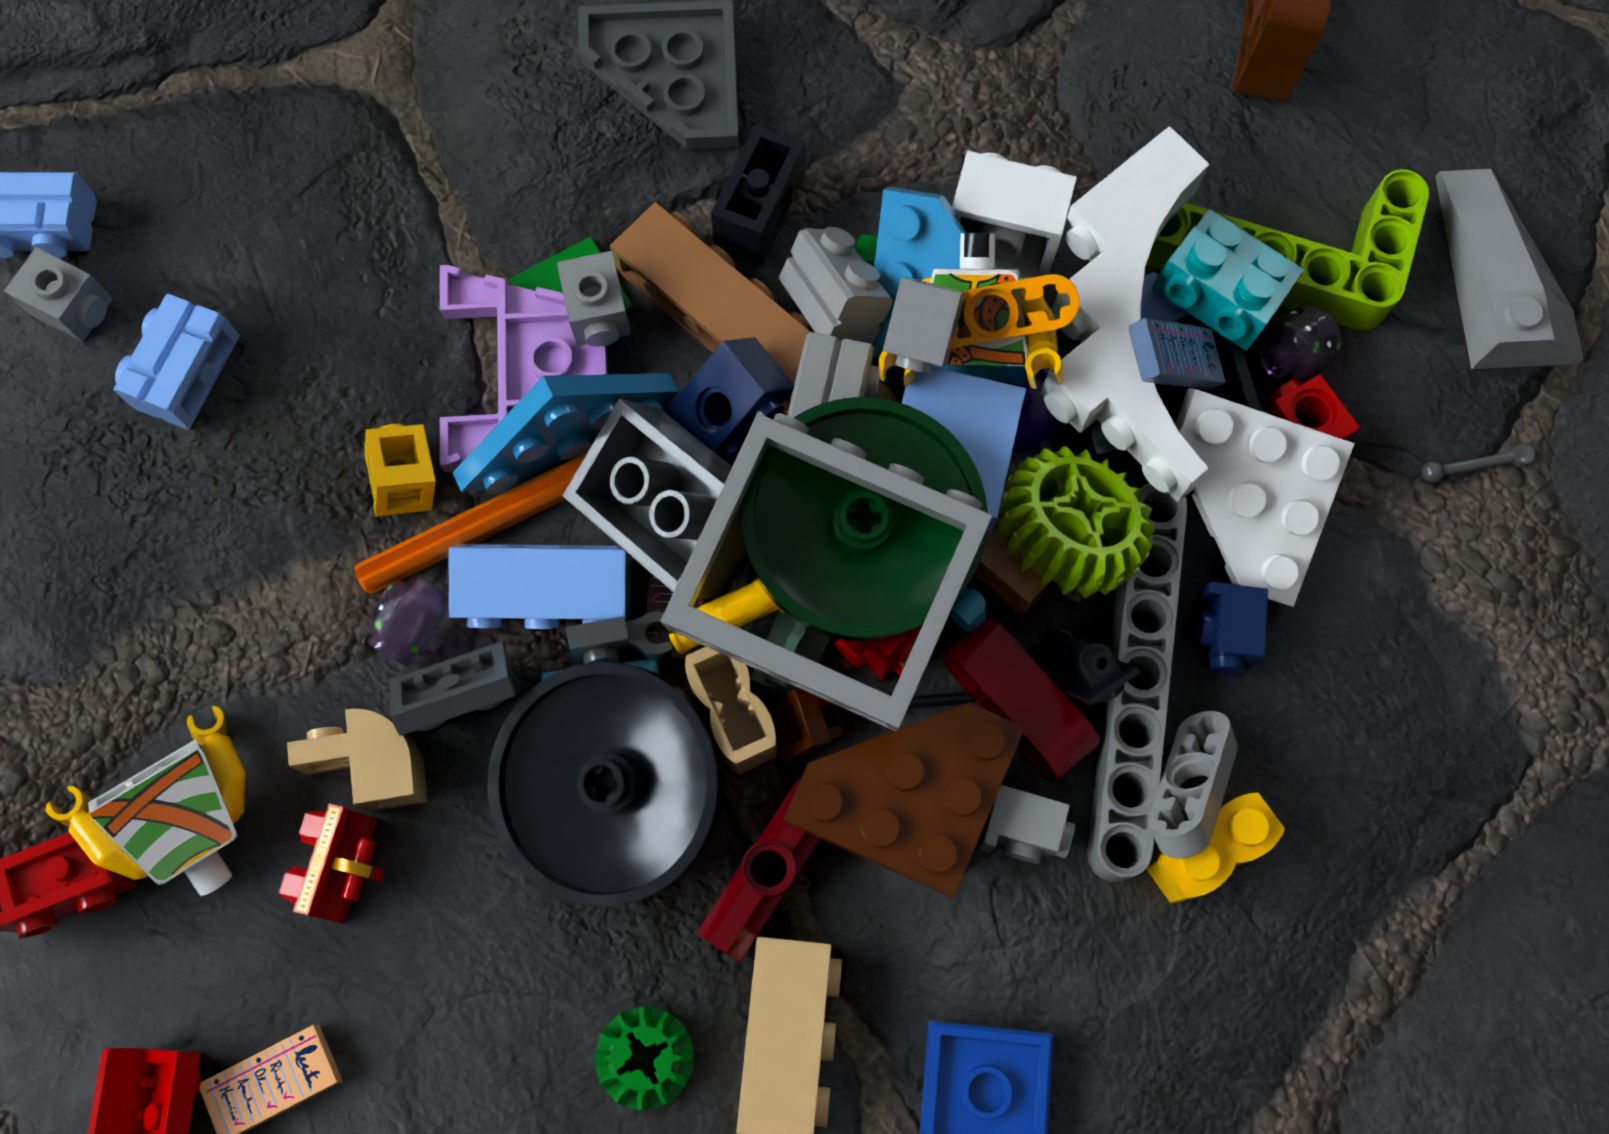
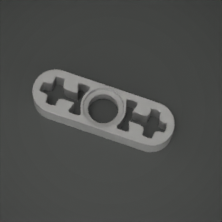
[1148,711,1238,858]

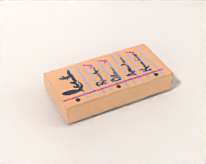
[199,1025,343,1134]

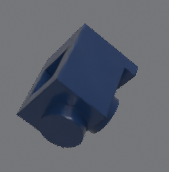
[1195,582,1268,675]

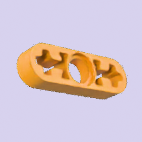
[952,274,1080,348]

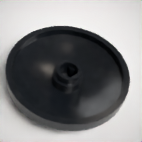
[488,662,724,907]

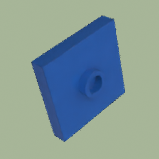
[919,1021,1053,1134]

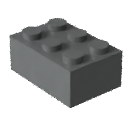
[562,399,746,599]

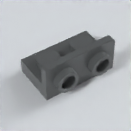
[389,641,521,736]

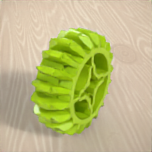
[997,446,1156,599]

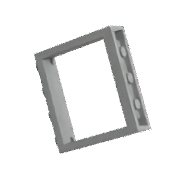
[660,413,993,732]

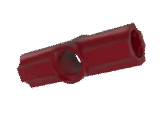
[696,780,821,963]

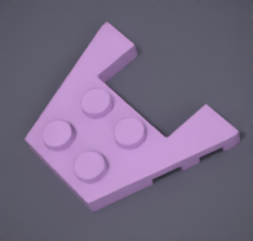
[440,265,609,472]

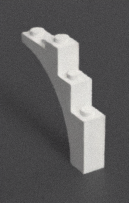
[1041,126,1209,502]

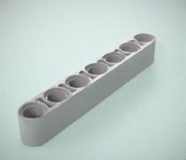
[1087,483,1187,882]

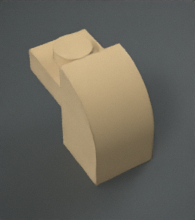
[287,709,428,812]

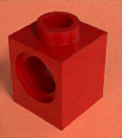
[1265,374,1360,441]

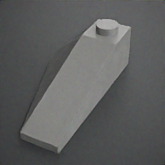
[1435,169,1584,369]

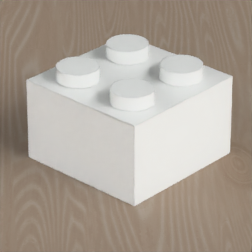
[952,150,1077,286]

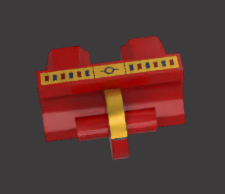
[279,804,386,924]

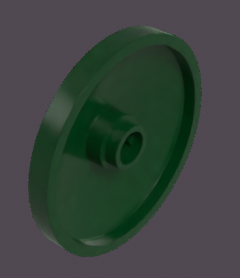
[741,397,988,642]

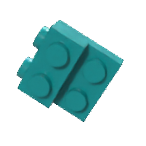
[1151,209,1304,351]

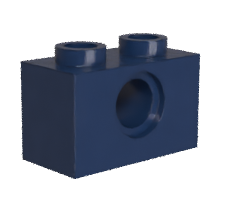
[665,337,794,466]

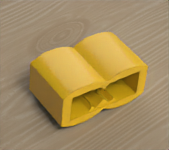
[1146,793,1285,903]

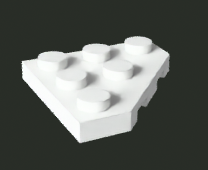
[1175,388,1355,607]

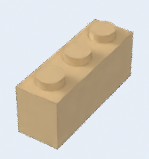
[736,937,842,1134]

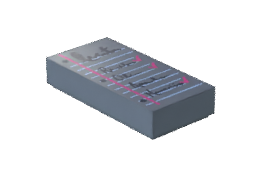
[1129,318,1226,390]

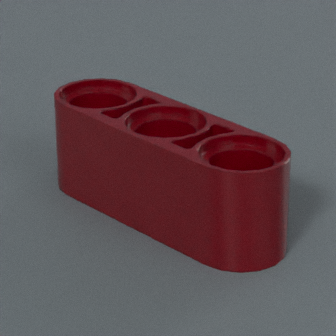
[942,618,1100,783]

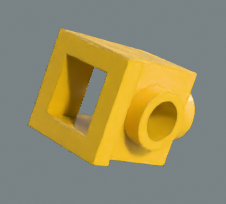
[364,424,436,517]

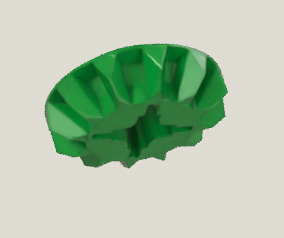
[594,1006,694,1110]

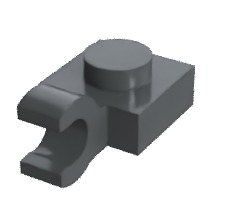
[566,611,672,664]

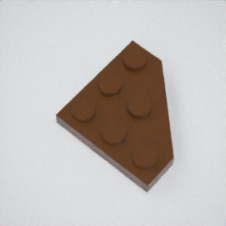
[783,703,1025,899]

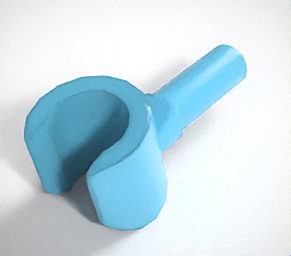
[949,587,986,633]

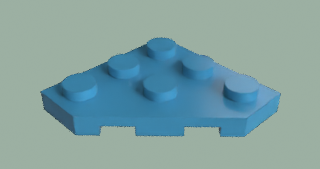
[872,187,1028,386]
[453,373,679,494]

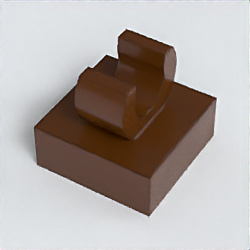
[767,689,843,763]

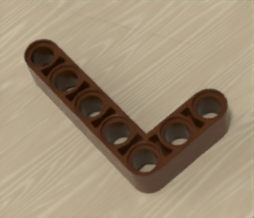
[1233,0,1332,102]

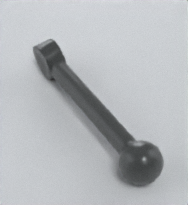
[1421,443,1535,483]

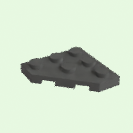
[578,0,739,149]

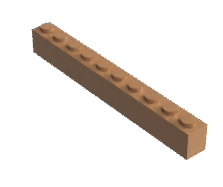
[610,202,1054,617]

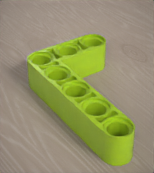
[1146,169,1429,330]

